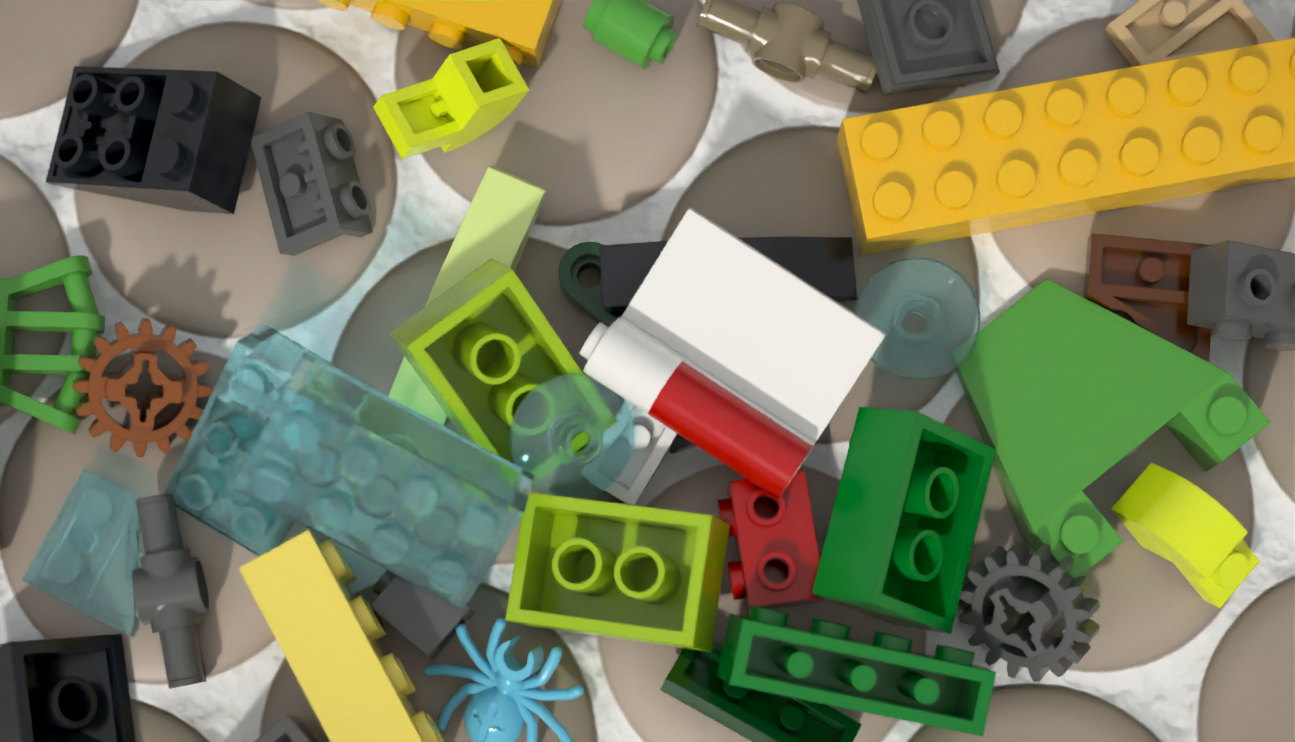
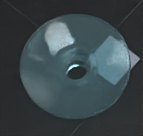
[855,257,980,381]
[509,373,634,499]

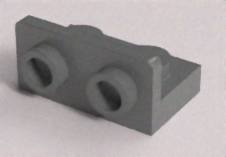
[251,112,373,256]

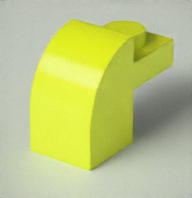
[373,38,529,160]
[1111,462,1260,609]

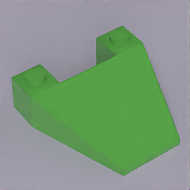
[950,278,1271,579]

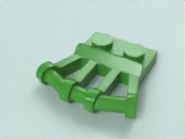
[0,255,105,435]

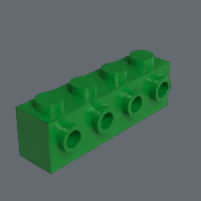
[717,605,996,736]

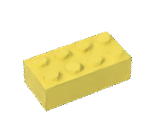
[239,530,445,742]

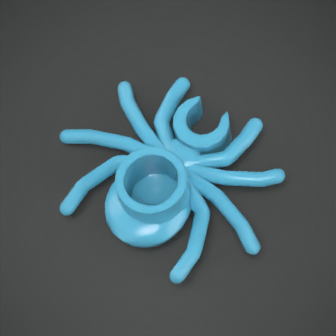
[424,617,584,742]

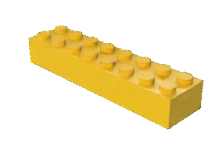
[837,38,1295,256]

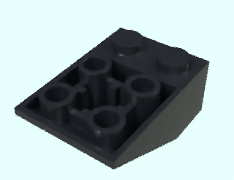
[46,66,262,214]

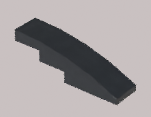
[599,237,857,312]

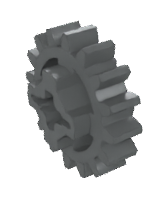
[959,540,1100,682]

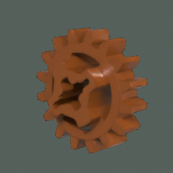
[72,318,213,457]

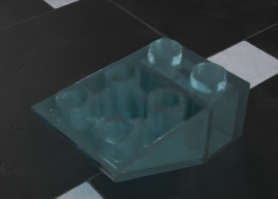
[164,324,372,557]

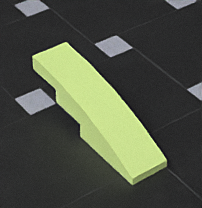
[386,166,547,428]

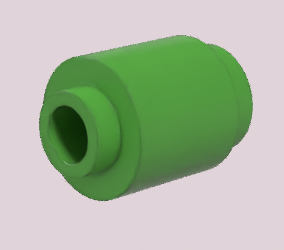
[583,0,678,69]

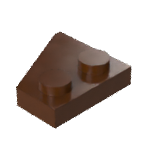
[1084,233,1211,362]

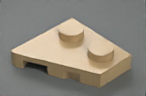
[1104,0,1276,67]

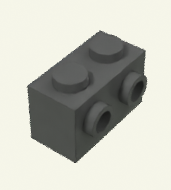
[1187,240,1295,351]

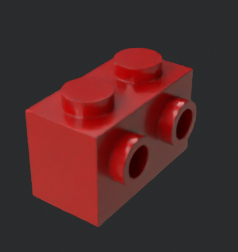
[717,470,824,613]

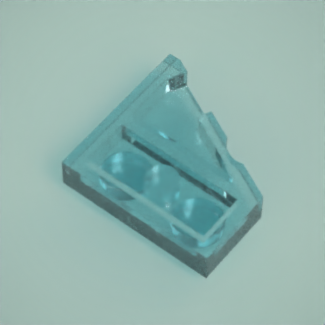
[22,468,142,637]

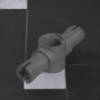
[132,493,209,689]

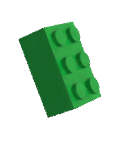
[812,407,996,634]

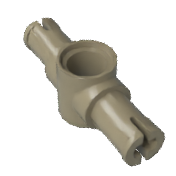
[696,0,877,94]

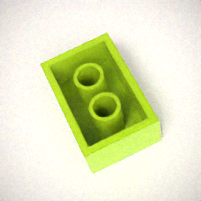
[389,258,616,498]
[505,492,730,652]

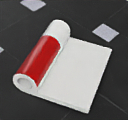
[580,208,886,499]

